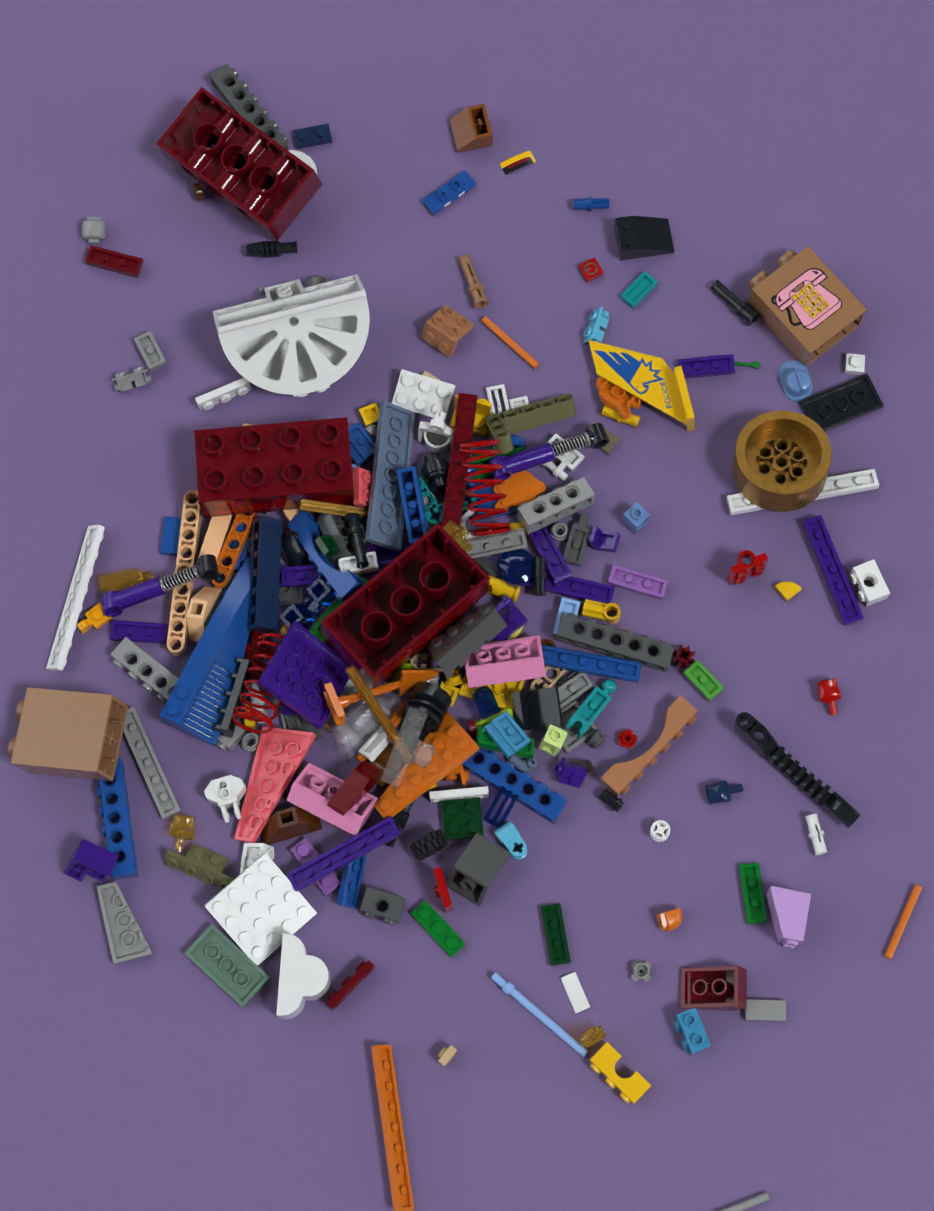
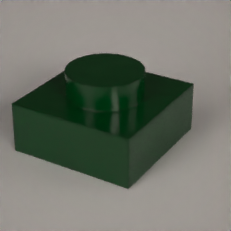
[315,535,341,556]

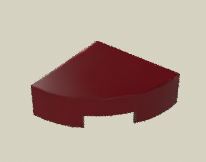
[467,720,477,741]

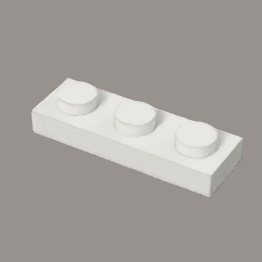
[195,378,252,411]

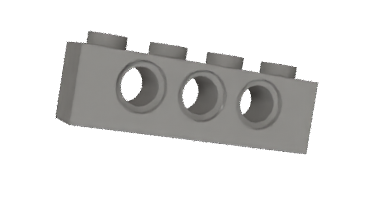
[517,477,595,534]

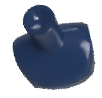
[705,780,743,805]

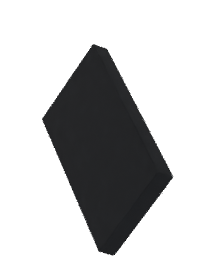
[799,374,884,432]

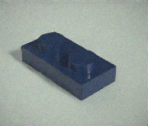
[293,123,332,149]

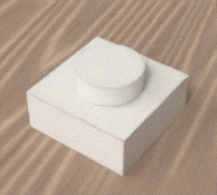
[845,353,865,375]

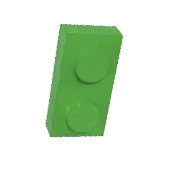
[683,660,724,702]

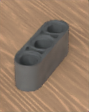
[317,513,354,562]

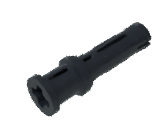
[710,280,760,326]
[344,513,369,569]

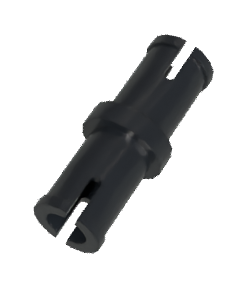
[532,556,547,596]

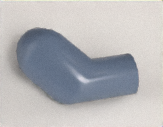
[508,755,538,772]

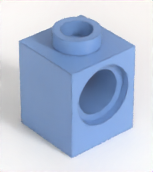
[622,502,650,534]

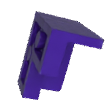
[63,839,118,883]

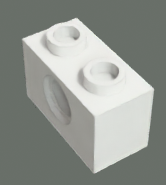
[850,559,890,607]

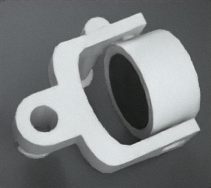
[418,411,454,453]

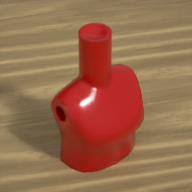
[817,678,842,715]

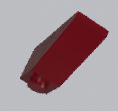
[327,760,380,816]

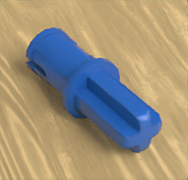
[574,196,610,211]

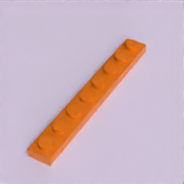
[371,1044,414,1211]

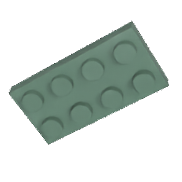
[184,924,270,1008]

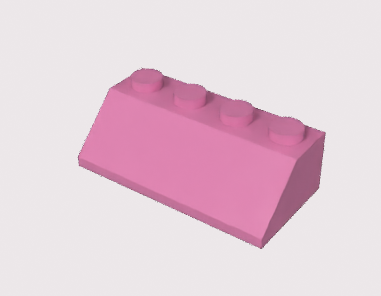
[465,635,546,688]
[287,763,378,836]

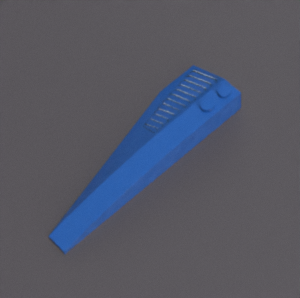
[160,557,251,746]

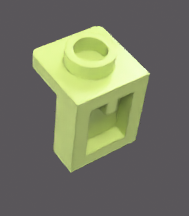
[538,725,567,756]

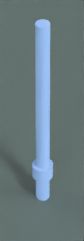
[491,972,589,1057]

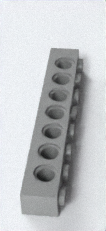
[110,637,246,752]

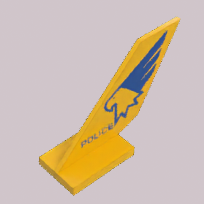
[588,340,695,432]

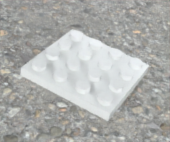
[204,853,317,965]

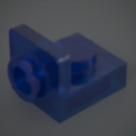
[471,687,500,720]

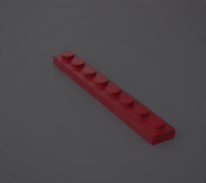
[441,393,478,541]

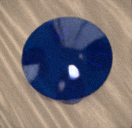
[497,549,534,585]

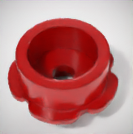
[618,729,637,748]

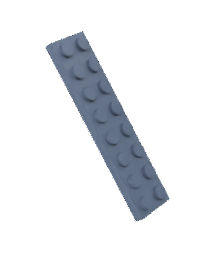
[365,401,415,552]

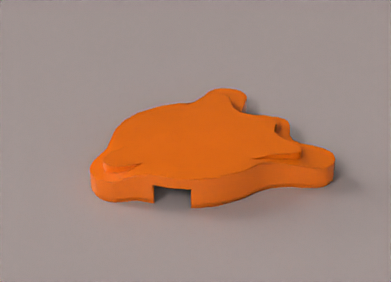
[596,377,641,419]
[493,471,546,509]

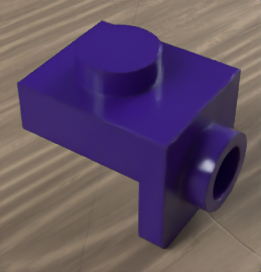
[589,526,621,553]
[554,757,587,788]

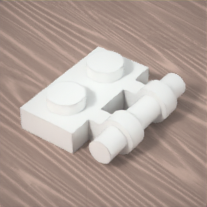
[542,433,585,481]

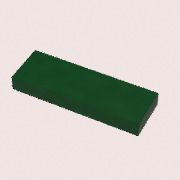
[540,903,571,966]

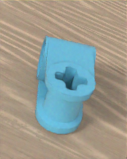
[494,821,527,860]

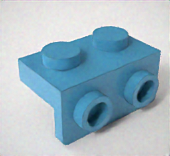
[673,1008,711,1055]

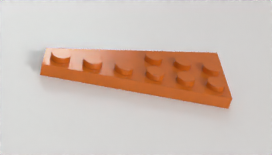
[374,711,480,819]

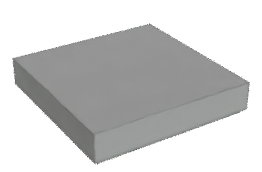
[547,700,598,754]

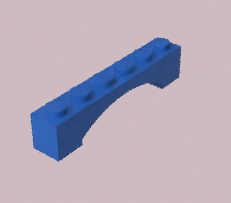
[287,510,365,602]

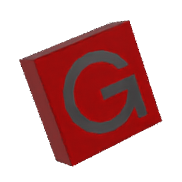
[578,257,603,283]

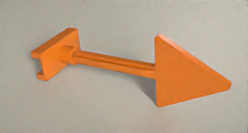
[323,670,439,726]

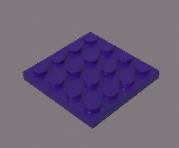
[257,621,349,729]

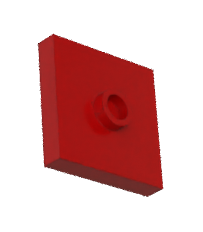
[433,867,452,913]

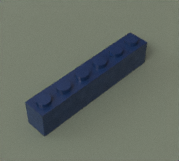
[248,515,283,633]

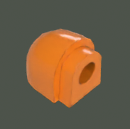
[656,907,683,932]

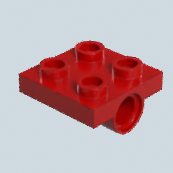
[726,550,769,585]

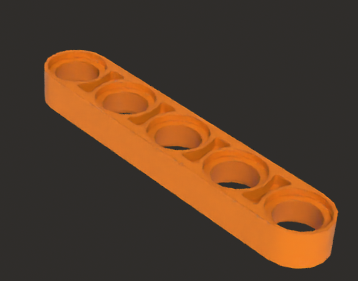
[212,513,257,588]

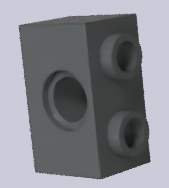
[360,887,406,925]

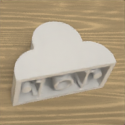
[276,933,331,1020]

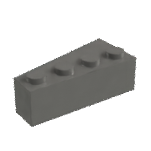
[427,601,507,679]

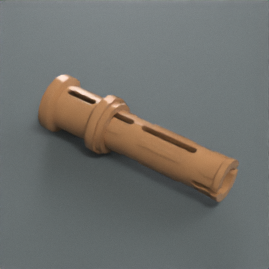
[458,254,489,309]

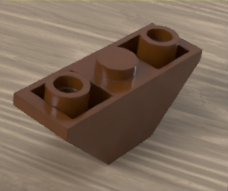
[262,807,322,845]

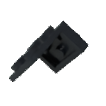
[512,687,562,731]

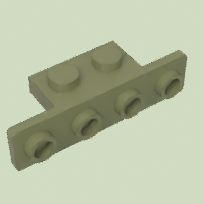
[164,843,235,889]

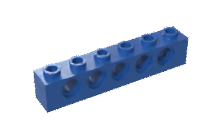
[460,741,567,824]
[97,758,138,880]

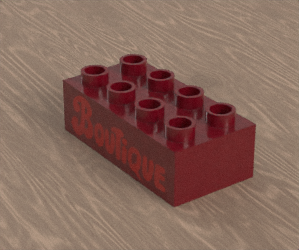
[194,417,355,518]
[321,523,491,688]

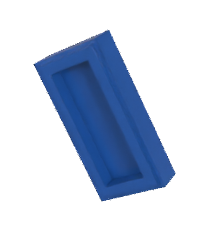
[160,517,182,556]

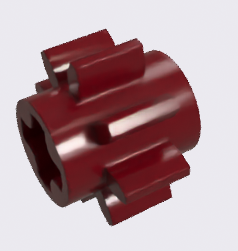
[672,645,696,669]

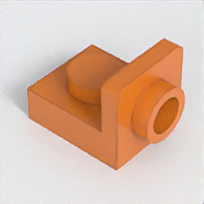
[441,764,469,787]

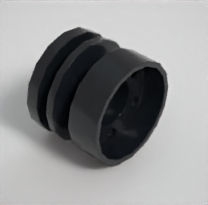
[401,682,452,733]

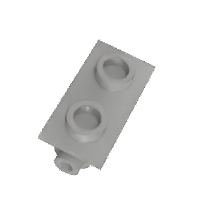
[112,366,152,392]

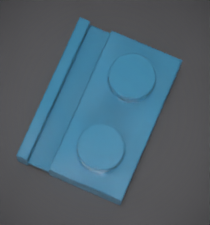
[483,711,531,759]

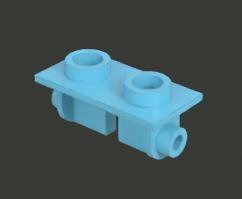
[583,306,610,344]

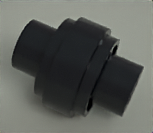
[421,452,449,493]

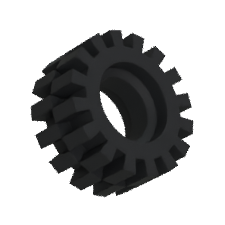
[410,829,448,861]

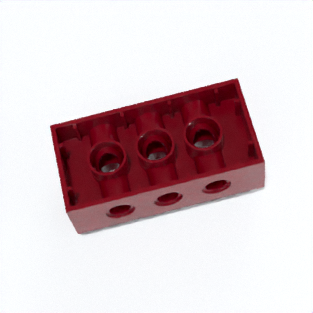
[156,87,322,240]

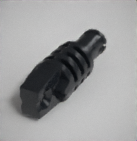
[246,240,298,258]

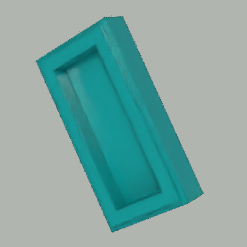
[620,271,658,309]

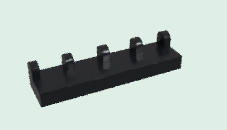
[214,658,253,738]

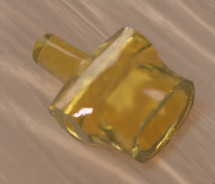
[443,520,473,553]
[169,814,195,852]
[578,1025,606,1049]

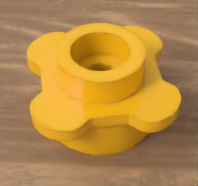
[444,669,464,686]

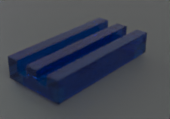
[483,786,519,829]

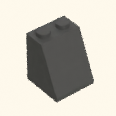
[446,833,511,906]

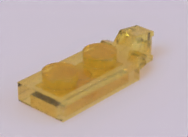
[98,568,153,595]

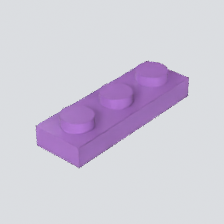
[608,564,668,600]
[290,837,341,897]

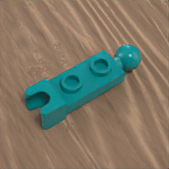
[565,679,617,739]

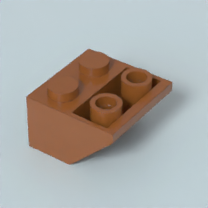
[450,104,493,153]

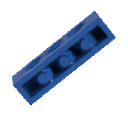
[397,466,429,545]

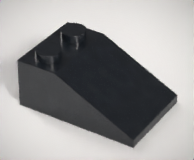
[614,216,674,261]

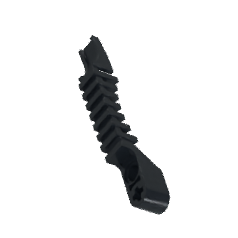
[735,712,860,829]

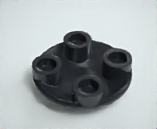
[281,531,305,567]

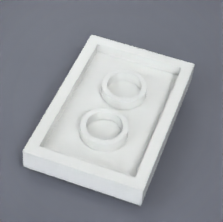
[392,369,456,421]

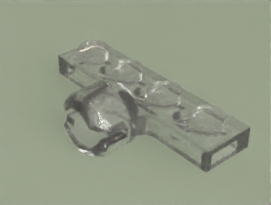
[381,706,435,787]

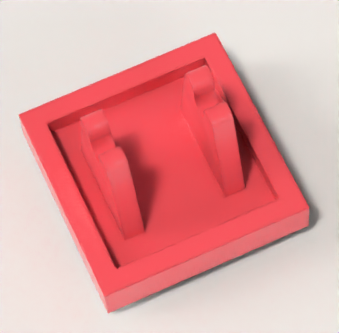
[353,467,373,508]

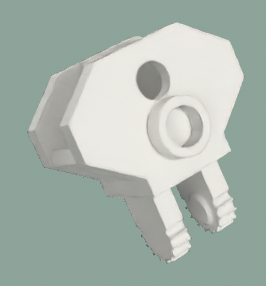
[204,775,247,823]

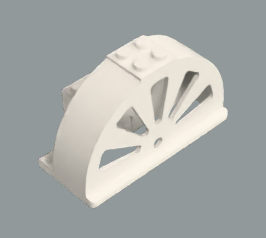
[212,274,370,397]

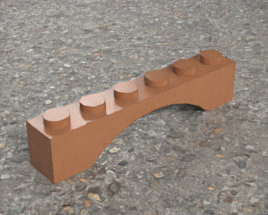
[600,695,698,797]

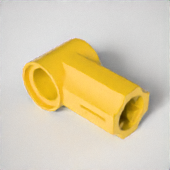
[582,599,621,624]

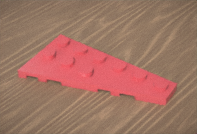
[234,726,316,843]

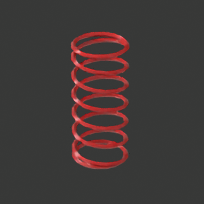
[459,439,511,536]
[232,633,284,734]

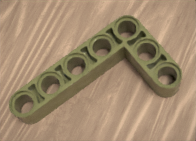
[485,394,576,454]

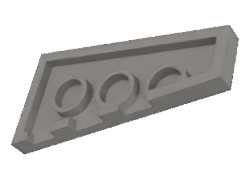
[97,882,154,965]

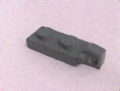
[563,513,591,567]

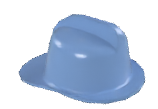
[778,360,813,402]

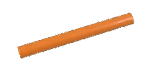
[481,316,540,369]
[884,884,922,960]

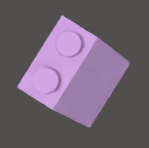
[766,886,811,949]

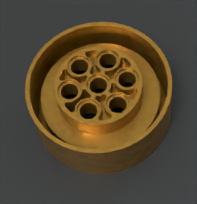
[733,410,832,512]

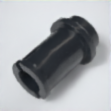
[598,788,624,812]

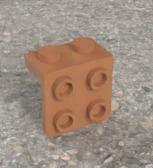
[420,306,473,358]

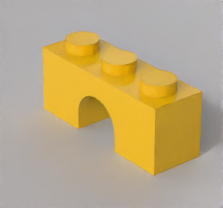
[589,1042,651,1104]

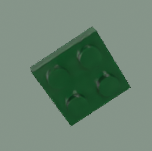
[441,797,484,841]

